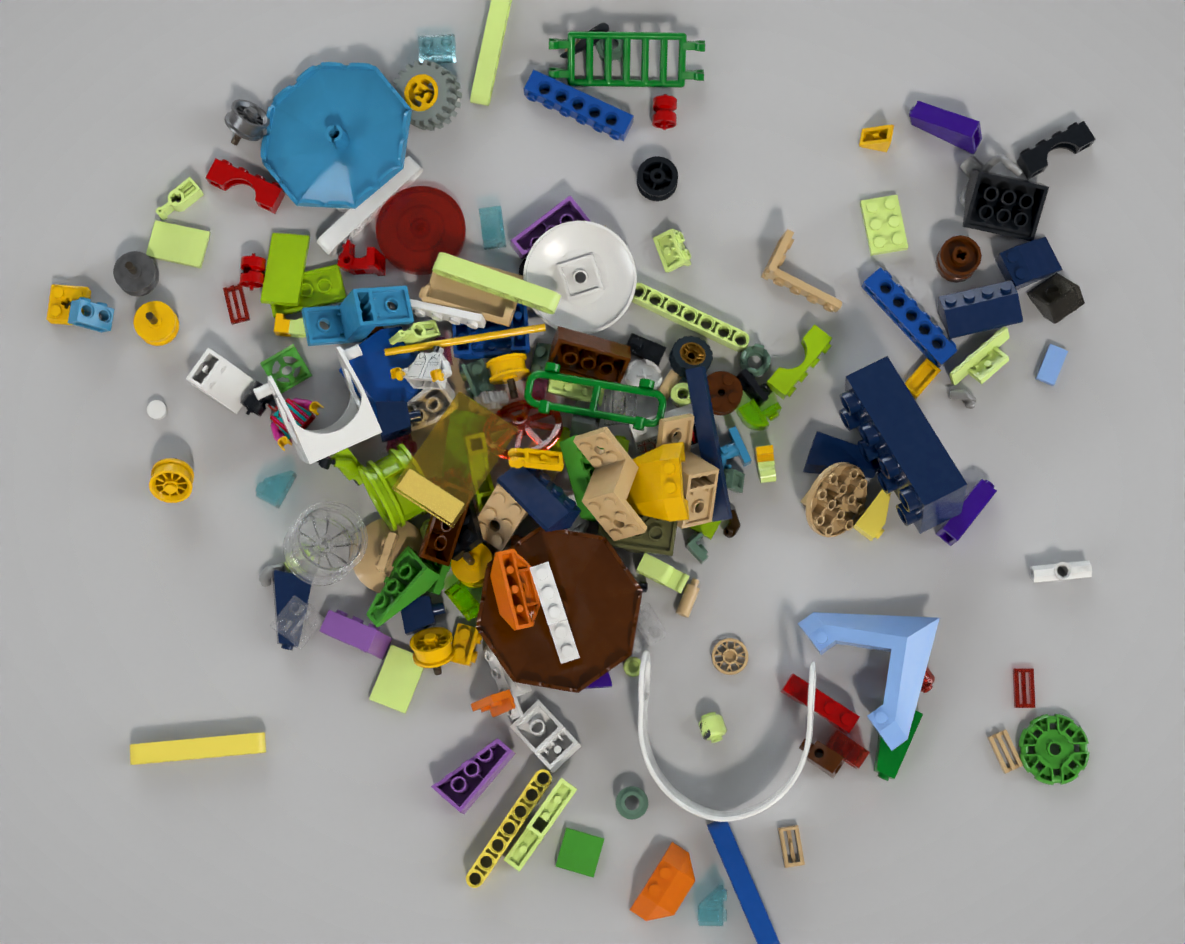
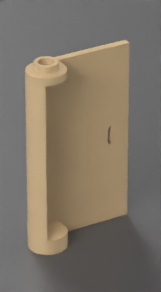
[419,258,523,327]

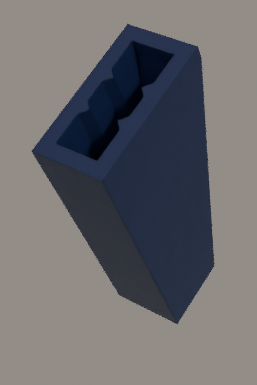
[803,431,881,478]
[272,570,313,650]

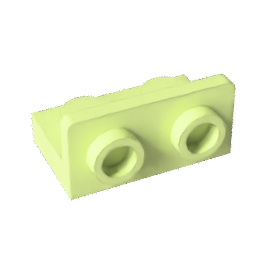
[653,229,691,273]

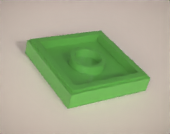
[556,828,604,878]

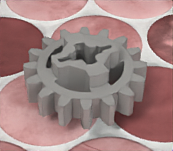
[468,390,510,416]

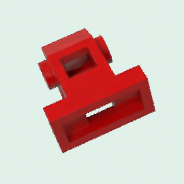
[337,240,386,276]

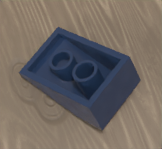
[995,237,1063,290]

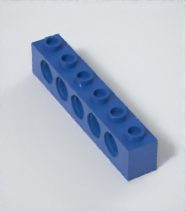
[524,70,634,141]
[861,267,958,368]

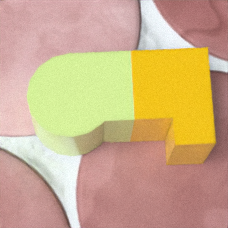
[274,313,306,338]
[754,445,776,483]

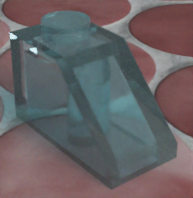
[255,470,297,509]

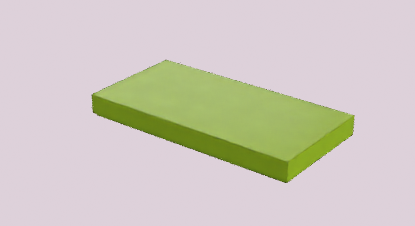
[260,233,310,306]
[270,264,347,318]

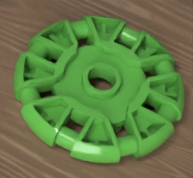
[1018,714,1090,785]

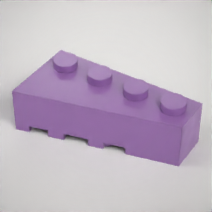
[510,195,591,259]
[431,738,516,814]

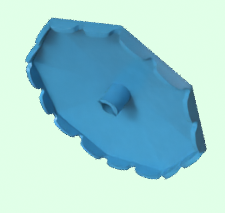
[261,62,412,209]

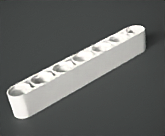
[317,156,423,257]

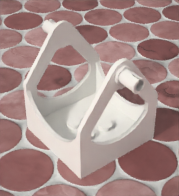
[253,344,382,464]

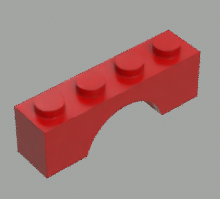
[205,158,285,214]
[780,674,860,734]

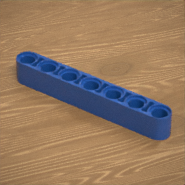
[707,821,780,944]

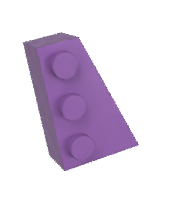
[319,609,392,660]

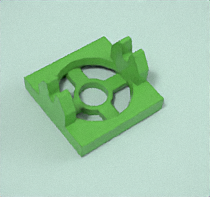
[260,344,312,394]

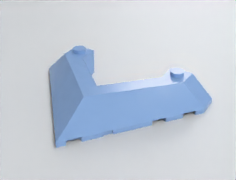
[798,612,940,751]

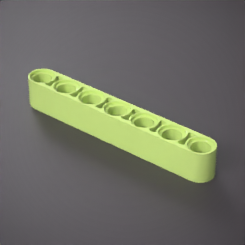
[470,0,512,106]
[432,252,561,314]
[632,283,749,352]

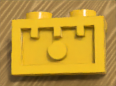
[450,623,482,667]

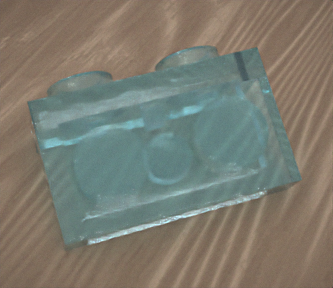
[418,34,456,64]

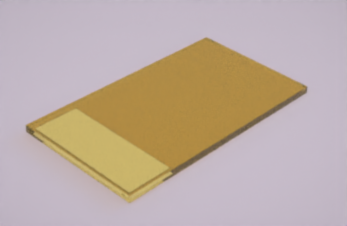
[392,391,518,528]

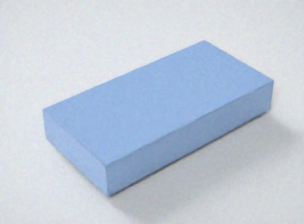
[1035,344,1068,386]

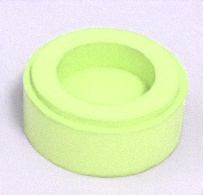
[623,657,641,677]

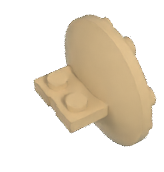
[800,462,867,537]
[351,519,423,593]

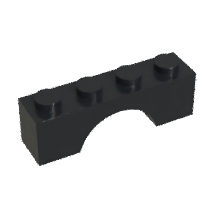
[1016,121,1096,180]

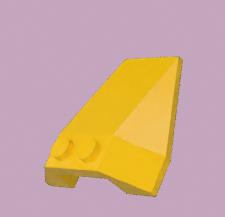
[626,442,689,522]

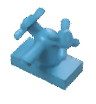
[718,426,752,469]

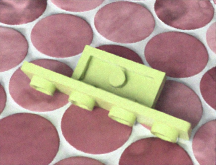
[949,326,1010,386]

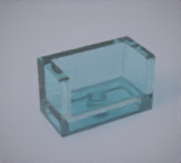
[479,206,506,250]

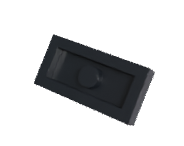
[626,333,666,366]
[736,368,772,408]

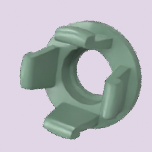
[596,31,623,62]
[739,344,771,377]
[616,786,648,820]

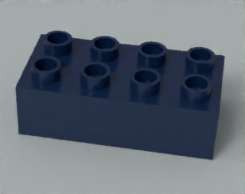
[839,356,968,534]

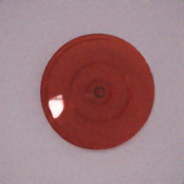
[376,186,466,275]

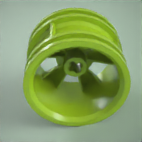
[358,444,428,532]

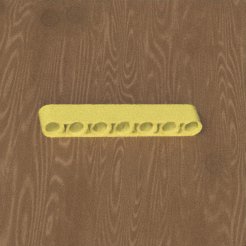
[129,732,266,765]
[466,769,552,888]

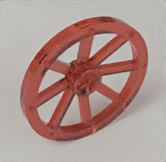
[483,400,563,460]

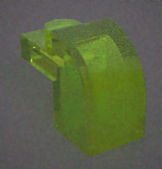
[736,399,782,431]
[444,580,480,621]

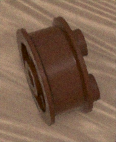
[707,371,743,416]

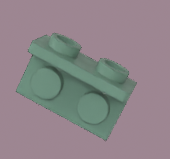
[459,358,495,398]

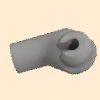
[950,390,976,409]
[259,563,285,587]

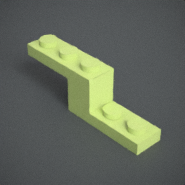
[504,778,578,872]

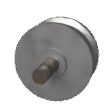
[224,99,270,145]
[113,251,159,296]

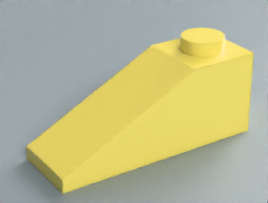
[853,489,891,541]

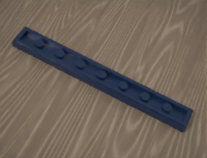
[685,366,732,522]

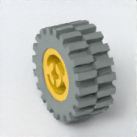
[393,60,462,131]

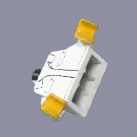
[390,346,452,390]

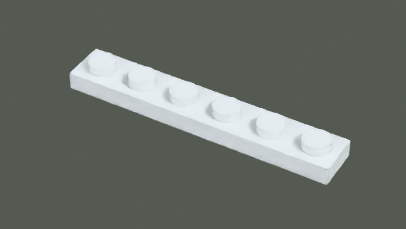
[387,299,486,329]

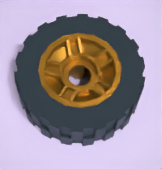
[669,336,713,379]

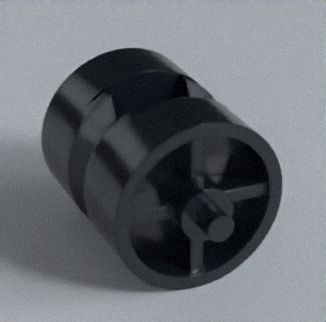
[240,381,274,417]

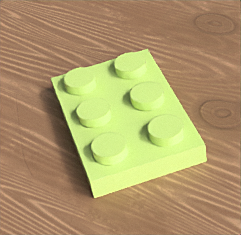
[860,195,908,256]

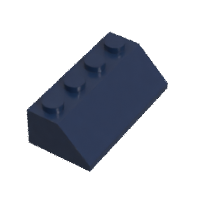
[938,280,1023,339]
[496,466,581,532]

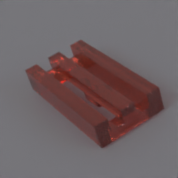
[223,284,250,325]
[1013,669,1035,708]

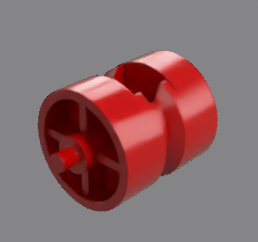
[652,94,677,130]
[239,253,266,291]

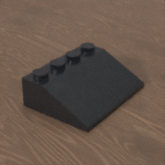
[963,168,1049,241]

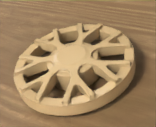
[712,638,748,675]

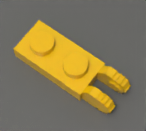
[508,448,564,472]

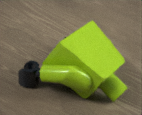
[317,448,363,486]

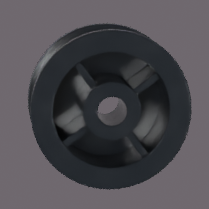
[637,156,678,201]

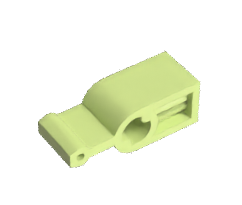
[155,177,204,221]
[389,320,441,345]
[636,553,690,594]

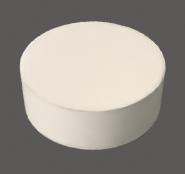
[147,400,167,420]

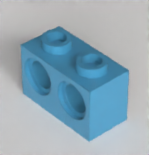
[68,297,114,333]

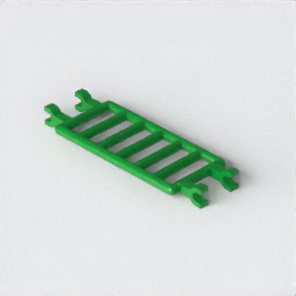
[549,31,705,88]

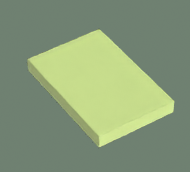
[146,220,211,268]
[369,645,424,714]

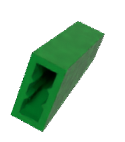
[874,700,923,781]

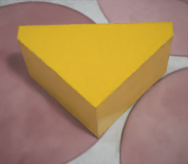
[859,124,894,152]

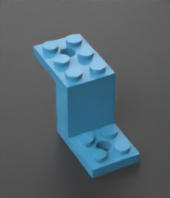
[301,286,414,346]

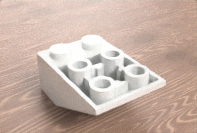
[186,348,255,414]

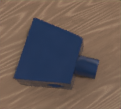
[375,401,422,443]
[401,596,446,636]

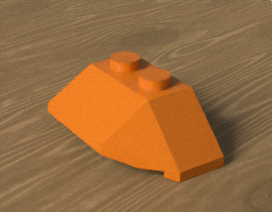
[490,549,541,631]
[629,842,695,921]

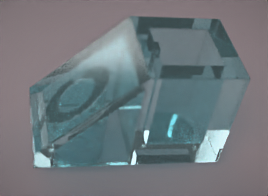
[698,884,727,926]

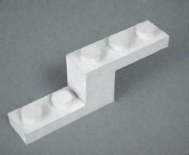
[530,562,580,664]

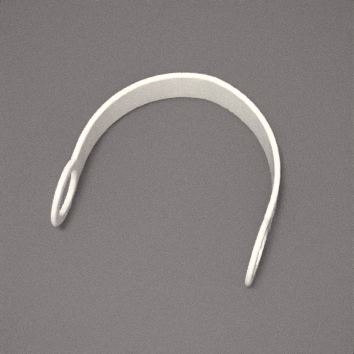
[638,650,816,822]

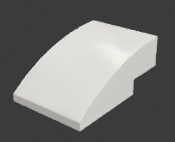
[510,700,581,773]

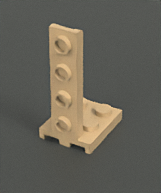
[761,229,842,312]

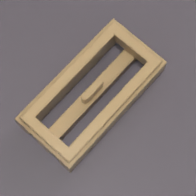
[987,729,1023,774]
[778,825,805,868]

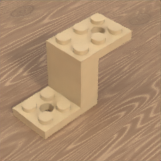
[656,413,719,529]
[573,426,647,541]
[477,439,565,551]

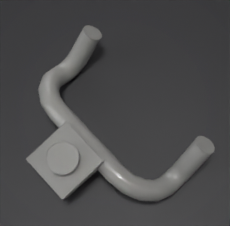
[960,155,1023,207]

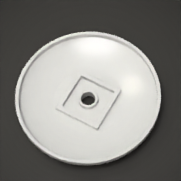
[523,220,637,334]

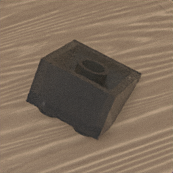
[1027,273,1085,324]

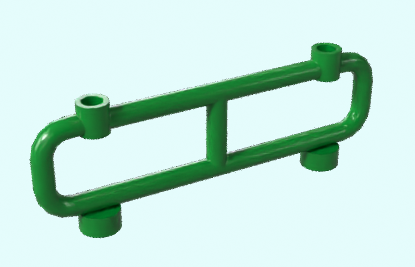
[524,362,666,431]

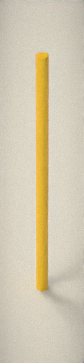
[384,323,546,356]

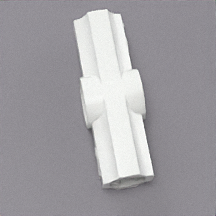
[1030,561,1092,583]

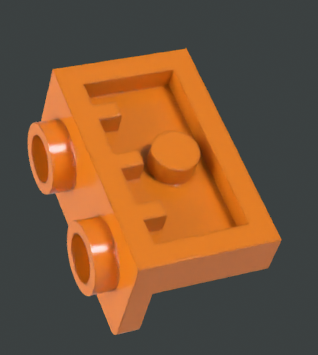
[471,689,515,717]

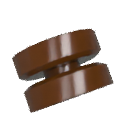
[935,235,982,283]

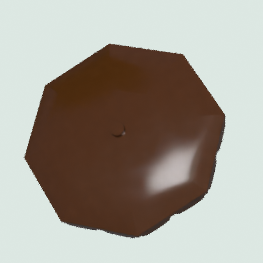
[476,526,643,693]

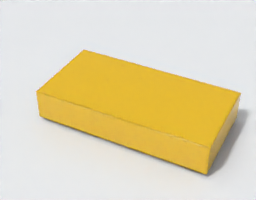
[905,358,941,399]

